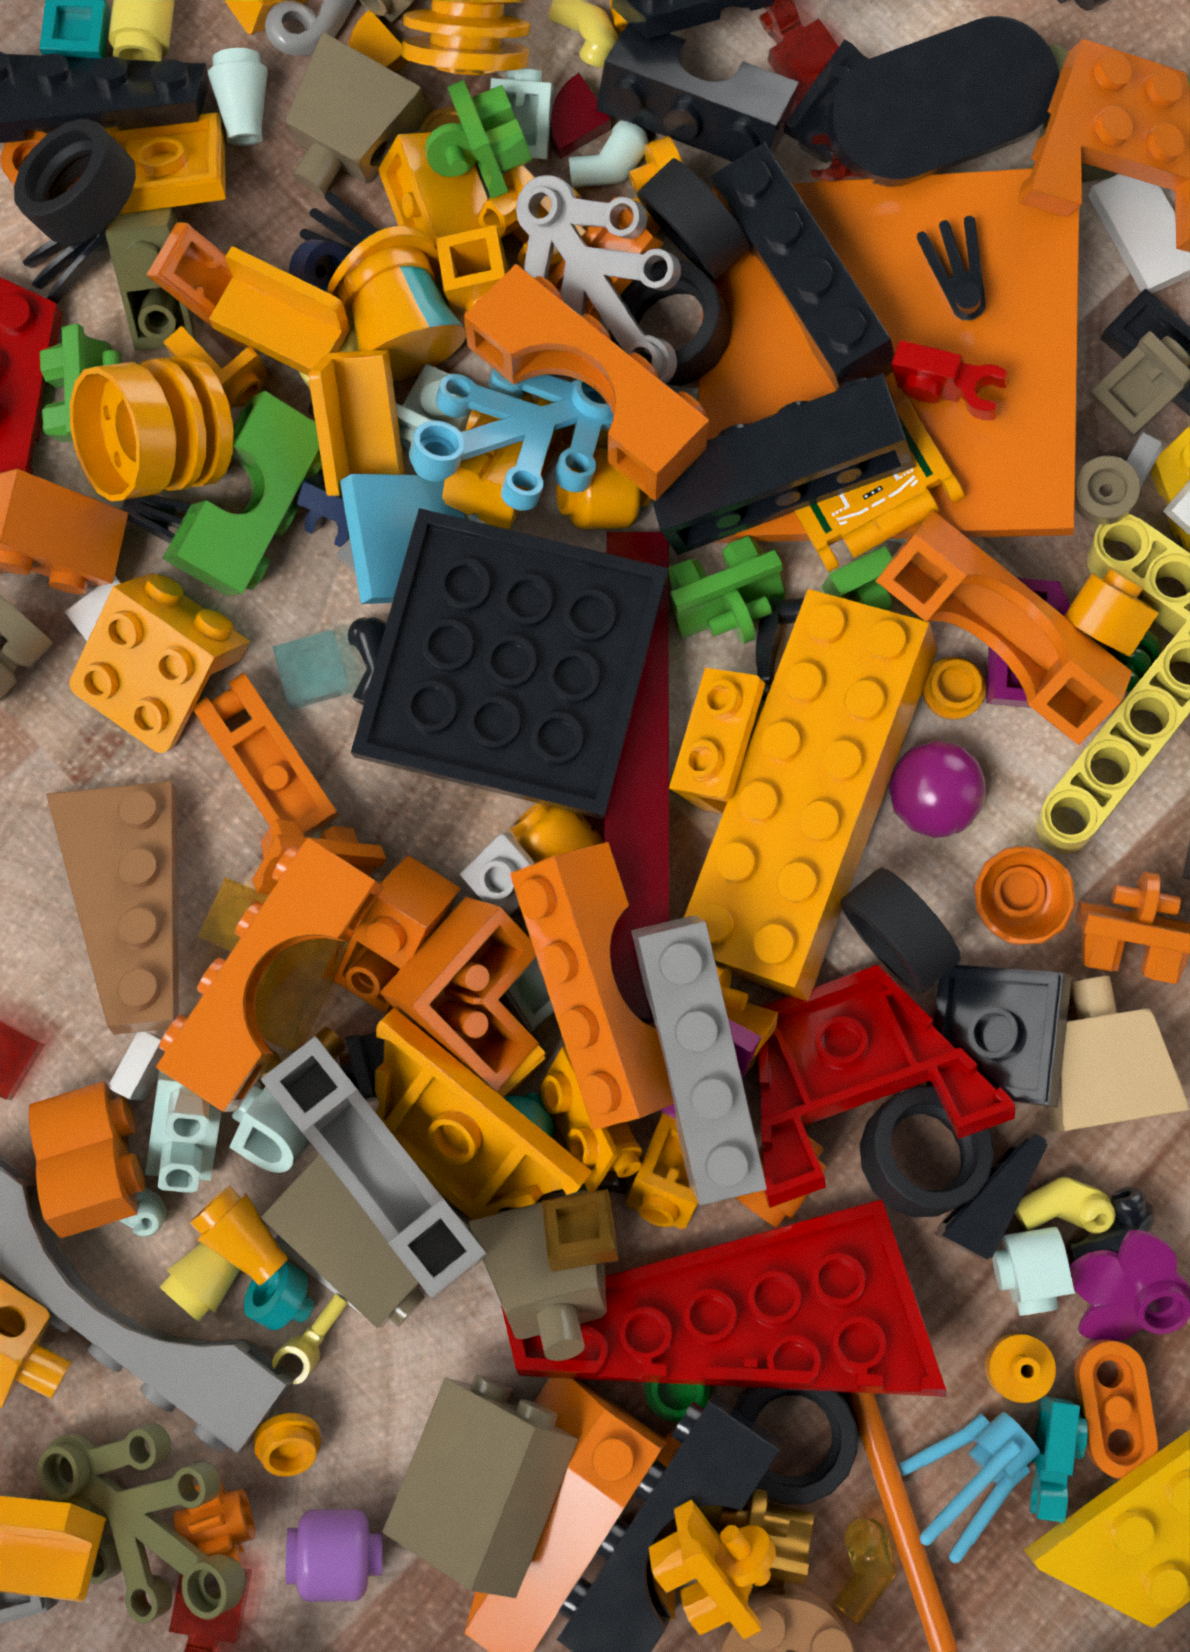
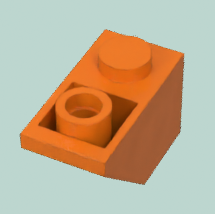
[333,855,462,1014]

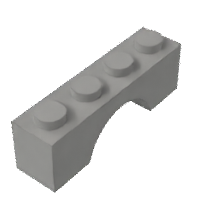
[631,915,767,1206]
[260,1036,488,1299]

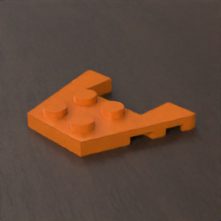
[1018,38,1190,253]

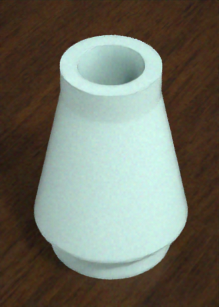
[208,48,268,146]

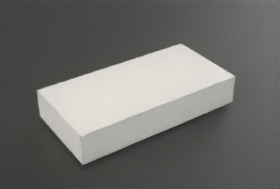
[1088,174,1190,294]

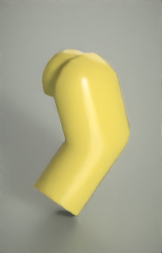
[1014,1177,1116,1233]

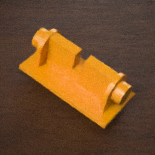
[539,1047,642,1192]

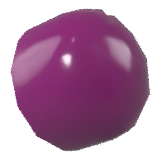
[889,740,986,838]

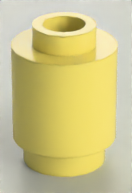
[109,0,175,61]

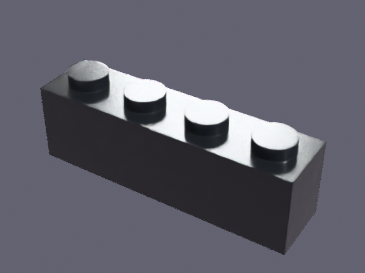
[651,373,916,555]

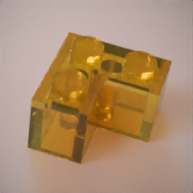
[198,877,352,1052]

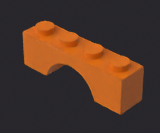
[463,264,709,501]
[876,510,1132,746]
[156,837,384,1112]
[509,842,674,1130]

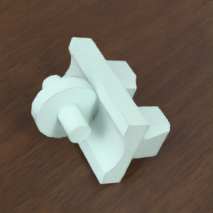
[145,1070,222,1193]

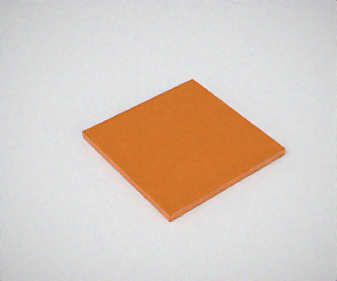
[698,168,1079,543]

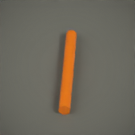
[846,1392,958,1652]

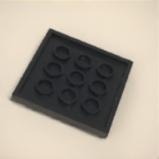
[351,508,668,820]

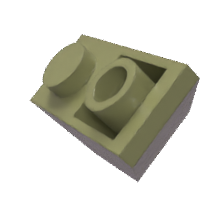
[105,207,196,351]

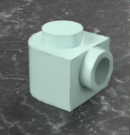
[229,1085,310,1173]
[992,1227,1075,1316]

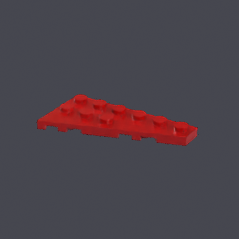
[501,1199,946,1397]

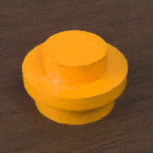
[922,657,986,720]
[254,1413,321,1477]

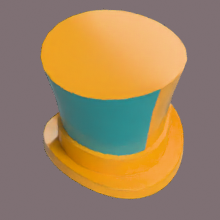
[327,226,466,381]

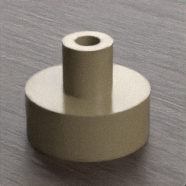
[1075,456,1140,525]

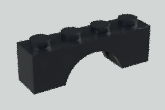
[711,142,895,390]
[557,1394,783,1652]

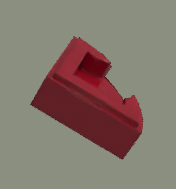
[551,73,611,159]

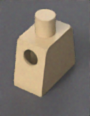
[1049,976,1189,1132]

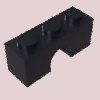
[596,23,799,162]

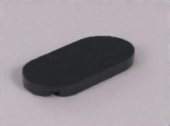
[826,16,1059,187]

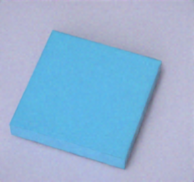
[340,474,465,604]

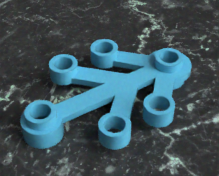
[409,368,613,511]

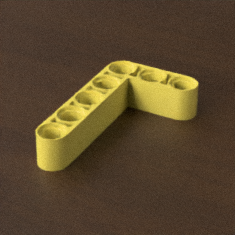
[1036,514,1190,855]

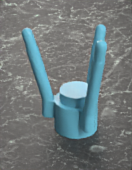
[898,1411,1041,1563]

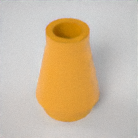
[190,1185,289,1286]

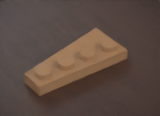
[46,781,179,1035]

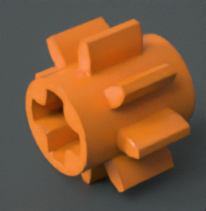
[174,1478,256,1562]

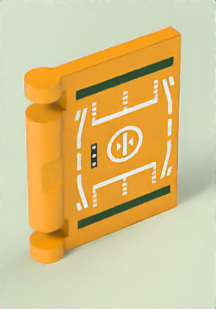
[795,398,965,573]

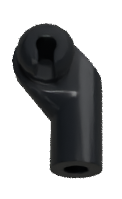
[1069,1187,1154,1260]

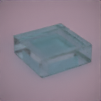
[272,630,351,710]

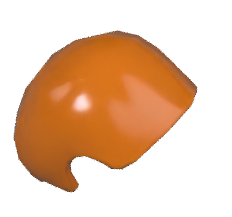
[973,845,1075,945]

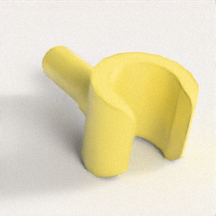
[272,1294,348,1385]

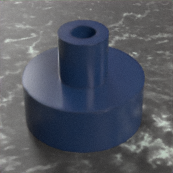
[289,239,348,293]

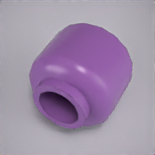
[286,1509,383,1602]

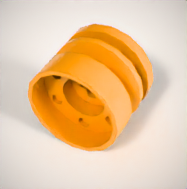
[402,0,531,75]
[70,354,234,501]

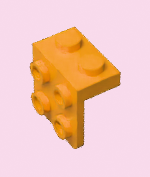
[69,573,251,753]

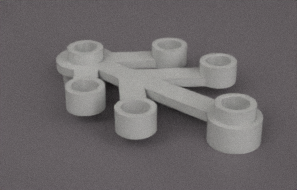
[516,175,681,384]

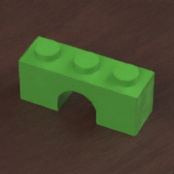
[162,391,322,596]

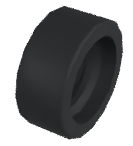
[14,119,136,245]
[637,158,751,280]
[608,260,732,386]
[840,867,961,993]
[860,1086,994,1217]
[734,1387,858,1504]

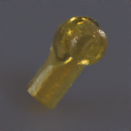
[833,1518,896,1625]

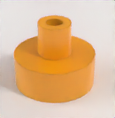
[628,135,683,195]
[985,1333,1056,1403]

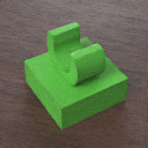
[822,545,893,610]

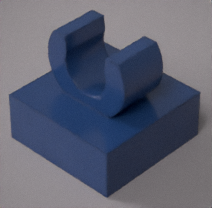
[297,470,350,547]

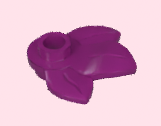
[1069,1230,1190,1341]

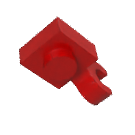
[891,340,1008,420]

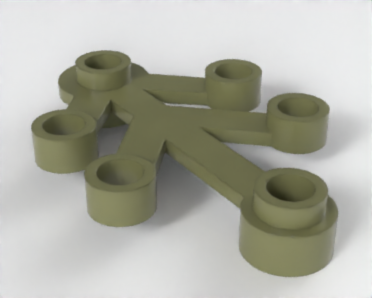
[37,1423,246,1624]

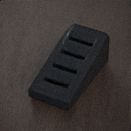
[935,1134,1048,1260]

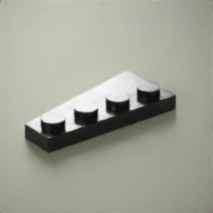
[0,52,209,143]

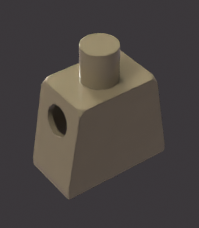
[287,32,430,196]
[469,1189,607,1361]

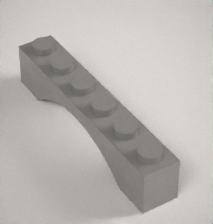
[0,1155,296,1453]

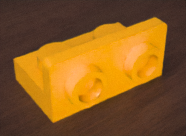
[669,667,765,814]

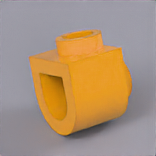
[1064,568,1159,657]

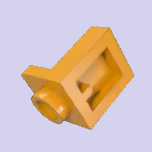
[625,1113,698,1230]

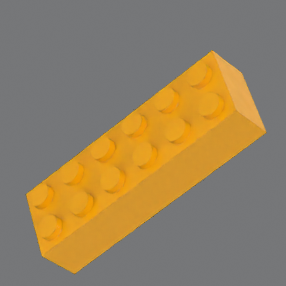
[684,589,938,1001]

